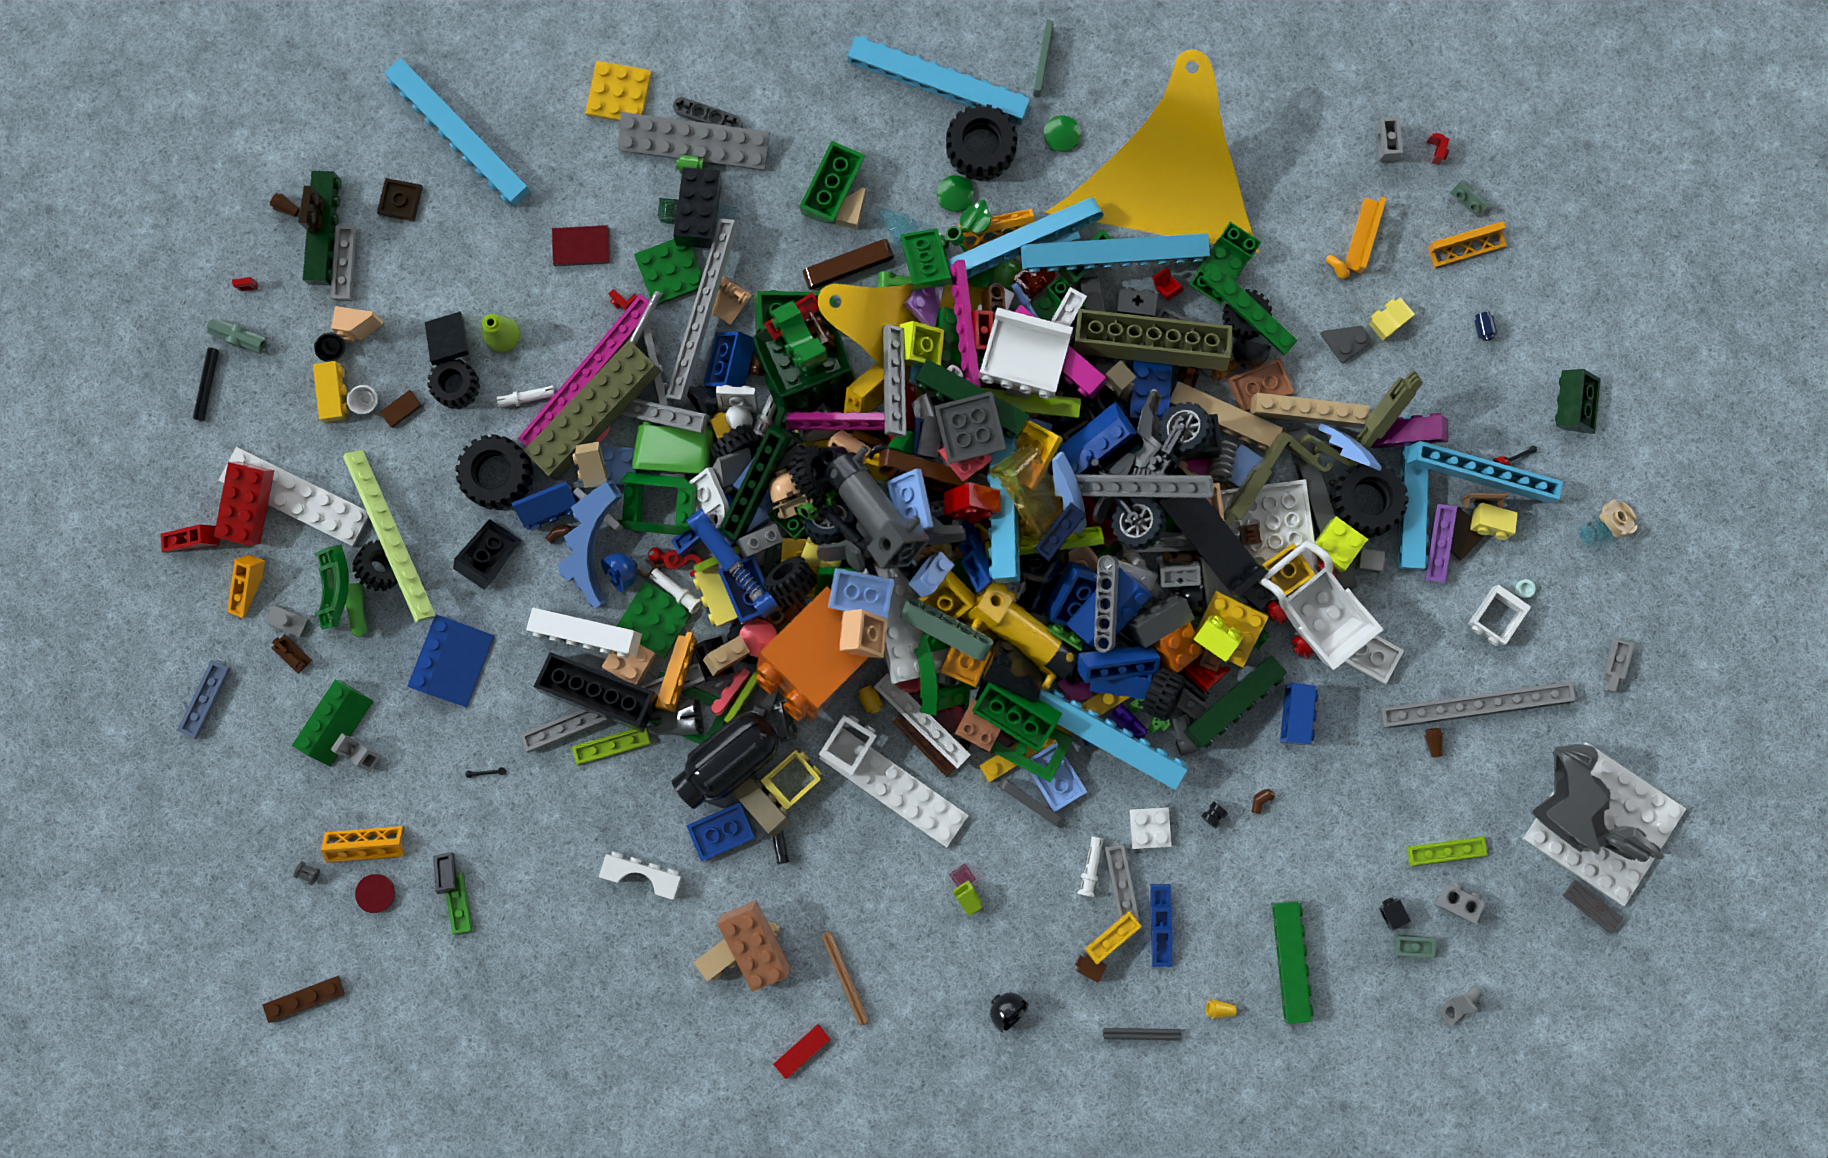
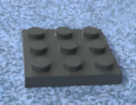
[934,391,1007,464]

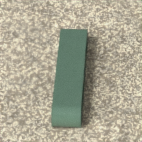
[900,597,993,661]

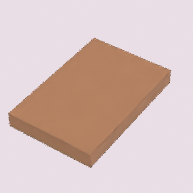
[1227,358,1295,412]

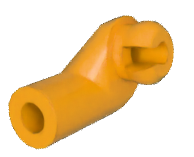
[1326,254,1350,279]

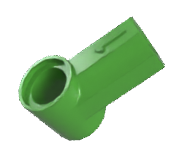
[877,271,912,288]

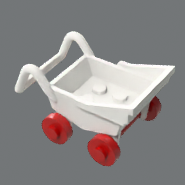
[1258,540,1384,670]

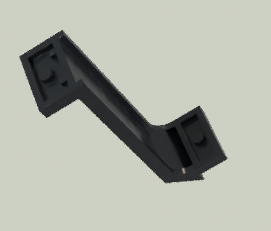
[1152,466,1268,597]

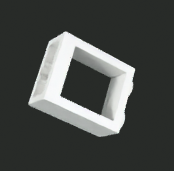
[1468,585,1531,646]
[819,714,877,776]

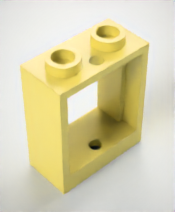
[761,750,822,810]

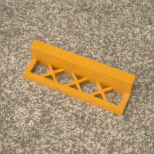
[1345,196,1387,274]
[958,208,1035,251]
[1427,221,1507,268]
[655,632,698,712]
[321,826,405,863]

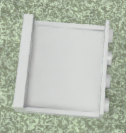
[978,308,1073,399]

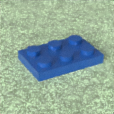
[686,802,756,861]

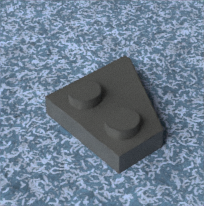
[1320,325,1373,363]

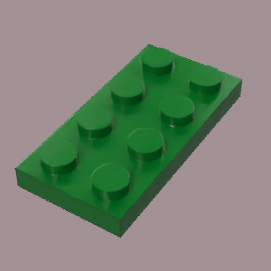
[900,228,952,290]

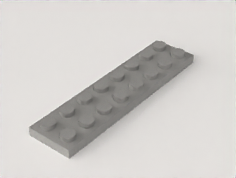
[617,112,770,170]

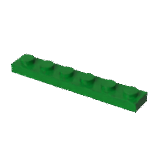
[1200,263,1298,356]

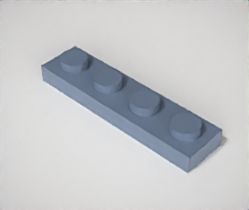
[177,660,231,739]

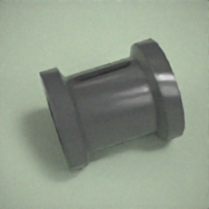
[293,861,320,885]

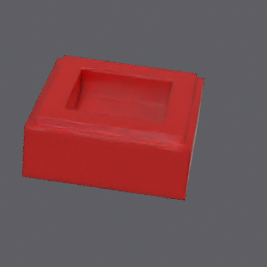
[232,277,258,292]

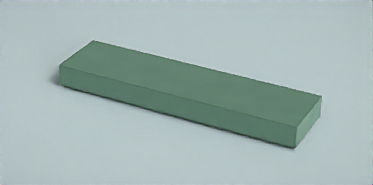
[1033,19,1054,97]

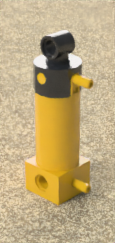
[960,579,1084,690]

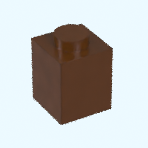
[1075,952,1107,983]

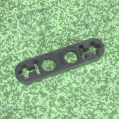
[673,97,743,128]
[998,778,1066,829]

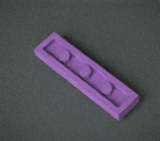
[1425,504,1457,583]

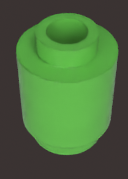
[676,155,704,174]

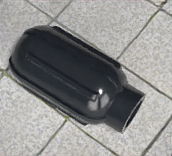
[671,711,779,809]

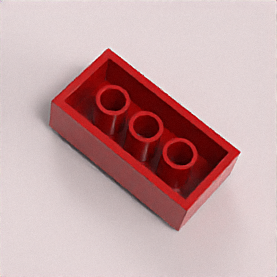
[214,461,275,546]

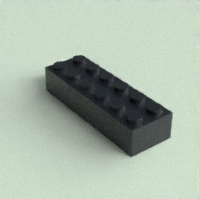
[533,652,658,733]

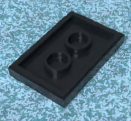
[425,311,469,366]

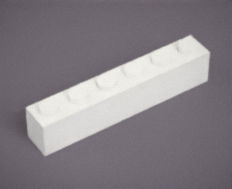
[526,608,642,658]

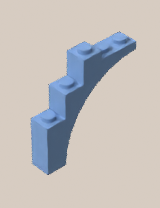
[557,481,624,609]

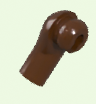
[545,525,573,544]
[1251,789,1275,814]

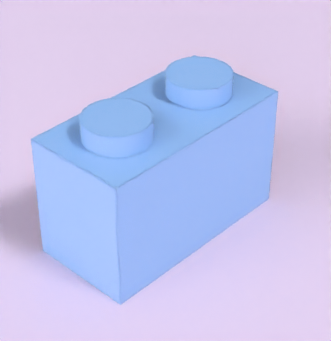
[908,551,954,597]

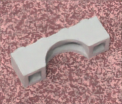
[599,851,683,900]

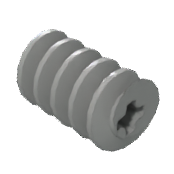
[1207,440,1237,483]

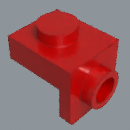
[1426,133,1450,165]
[1152,267,1183,301]
[608,289,638,312]

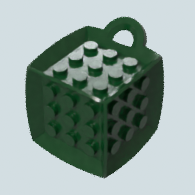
[753,311,856,431]

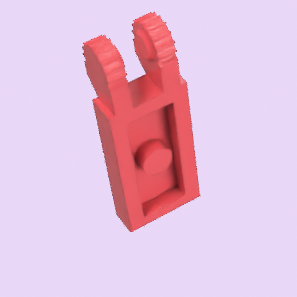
[711,668,751,716]

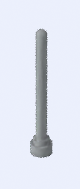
[630,291,661,345]

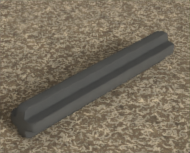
[1103,1028,1181,1041]

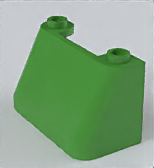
[632,422,715,476]

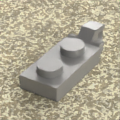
[1603,637,1634,693]

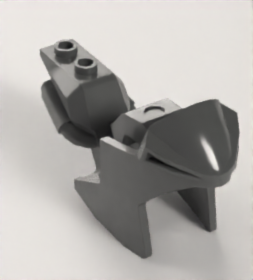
[1532,744,1664,862]

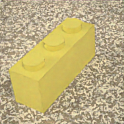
[693,564,739,628]

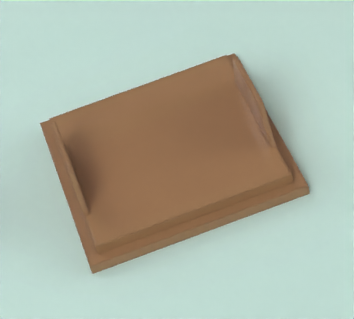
[1459,493,1509,509]

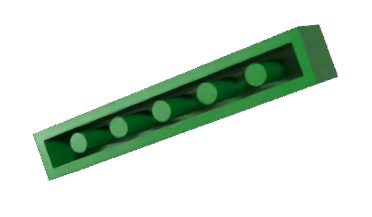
[1271,901,1314,1024]

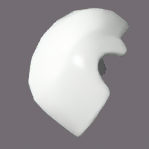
[347,385,379,414]
[725,405,753,429]

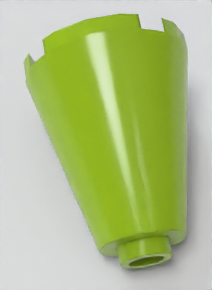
[482,314,520,353]

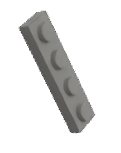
[331,225,357,301]
[1104,844,1140,922]

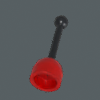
[1493,446,1537,466]

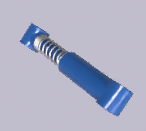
[686,509,779,619]

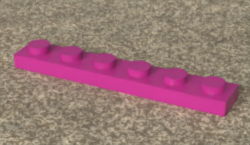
[786,411,885,430]

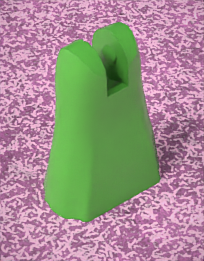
[345,583,367,637]

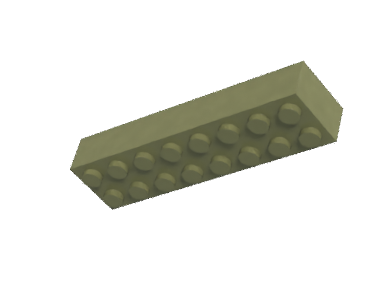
[1074,309,1232,371]
[523,340,661,481]

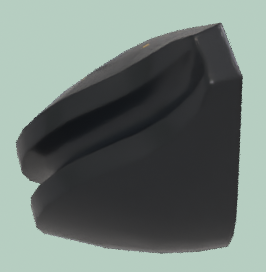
[687,384,719,426]

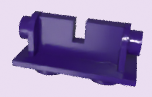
[1109,703,1148,740]

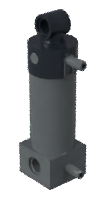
[820,446,930,569]

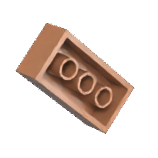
[717,900,791,992]

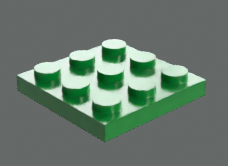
[634,239,702,306]
[616,580,692,659]

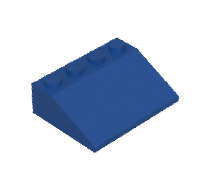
[407,614,495,707]

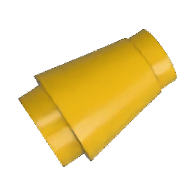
[1205,999,1236,1019]

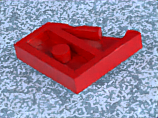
[1181,656,1231,693]

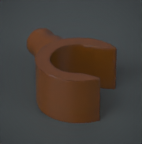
[638,559,665,578]

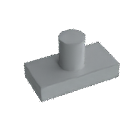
[265,605,310,638]

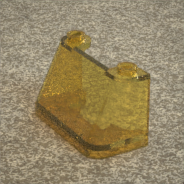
[989,445,1064,539]

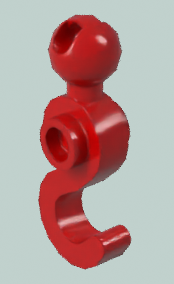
[648,547,703,577]

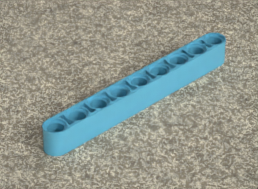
[947,198,1104,278]

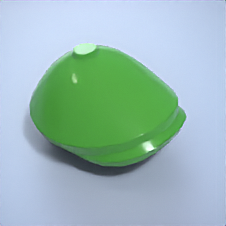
[993,258,1026,290]

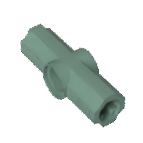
[207,318,267,354]

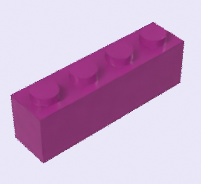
[1371,413,1448,449]

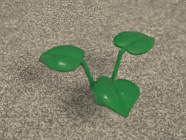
[939,200,994,287]

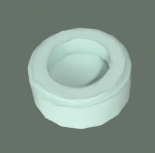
[1515,579,1536,599]

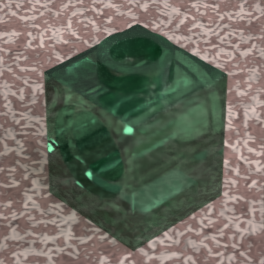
[657,198,678,224]

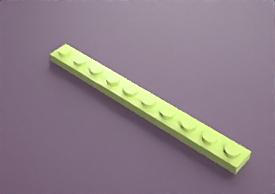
[343,450,436,623]

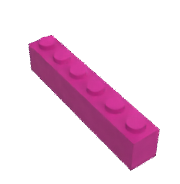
[1015,305,1108,399]

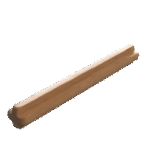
[822,932,869,1025]

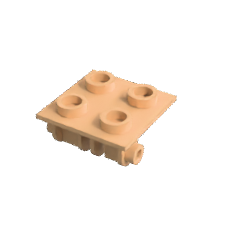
[712,276,752,325]

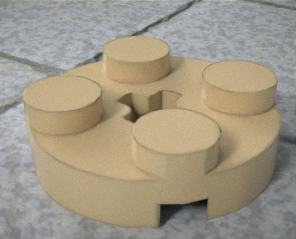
[1599,500,1637,538]

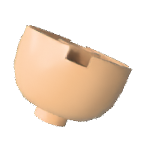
[768,468,800,503]

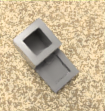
[331,733,381,772]

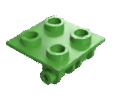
[1046,620,1083,651]

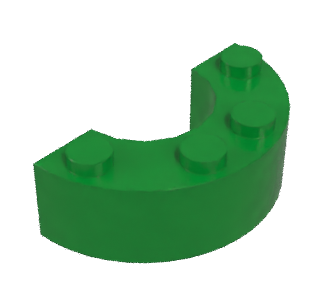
[771,300,828,372]

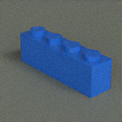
[1077,645,1160,683]

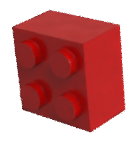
[944,482,1000,524]

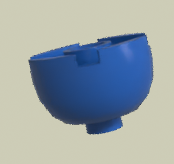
[601,553,637,592]

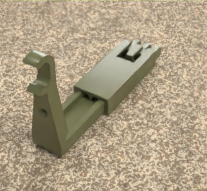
[1300,370,1423,467]
[1224,432,1333,527]

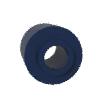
[1474,312,1498,341]

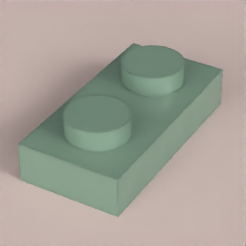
[1394,935,1436,958]

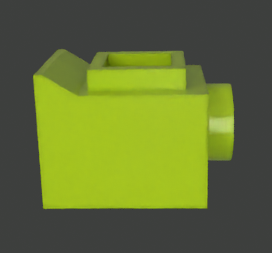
[952,880,982,916]

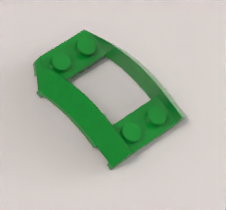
[617,472,697,535]
[314,544,349,630]
[914,632,971,716]

